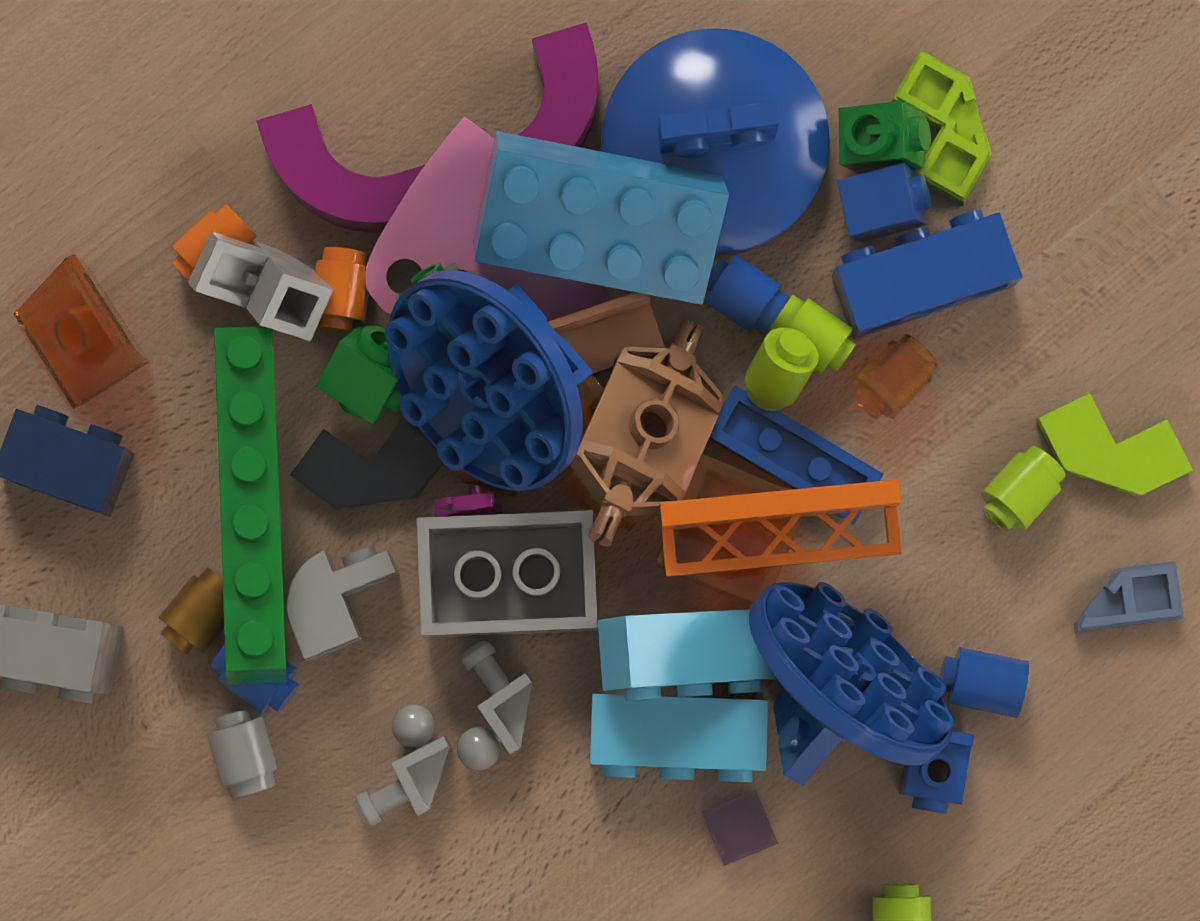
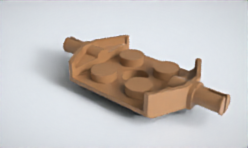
[570,320,725,546]

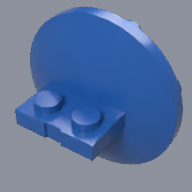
[602,28,830,256]
[385,270,593,491]
[749,582,954,786]

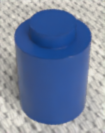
[940,647,1029,718]

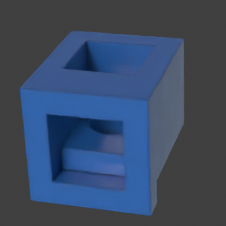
[899,731,974,814]

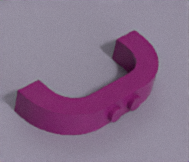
[256,22,598,233]

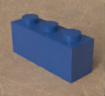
[832,209,1023,340]

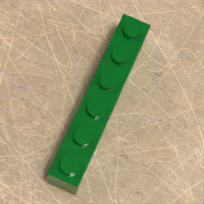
[214,327,286,685]

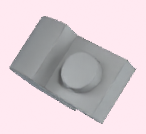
[188,231,334,341]
[287,546,399,661]

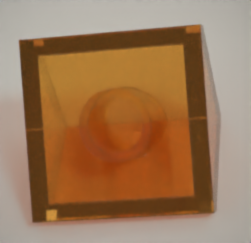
[14,254,149,409]

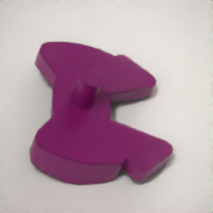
[433,485,503,517]

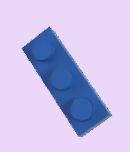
[709,385,884,525]

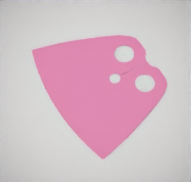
[365,116,611,322]

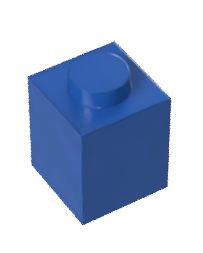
[837,163,931,242]

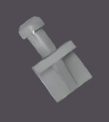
[457,641,533,771]
[354,704,452,826]

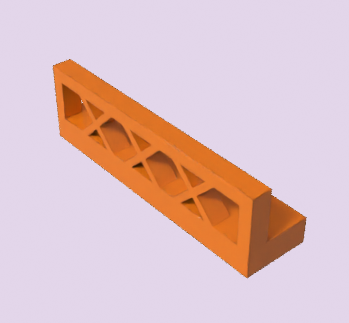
[659,479,902,577]

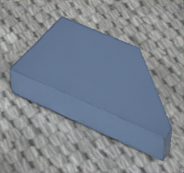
[1074,561,1184,632]

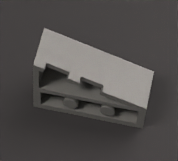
[0,604,123,704]

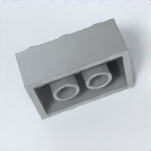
[416,510,598,638]

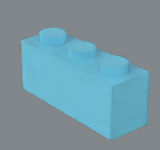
[598,609,777,701]
[590,694,768,782]

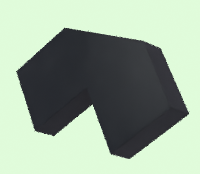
[290,417,443,510]

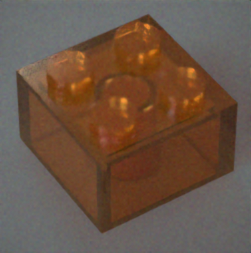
[656,454,803,606]

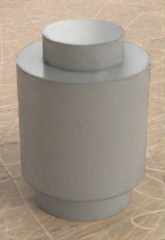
[207,708,279,798]

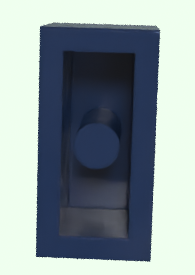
[0,405,134,517]

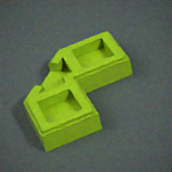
[891,50,992,206]
[1036,393,1193,497]

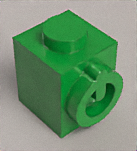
[838,101,931,174]
[315,324,401,424]

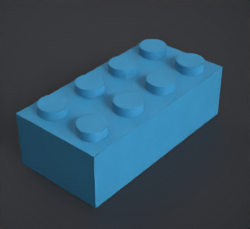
[473,131,729,305]

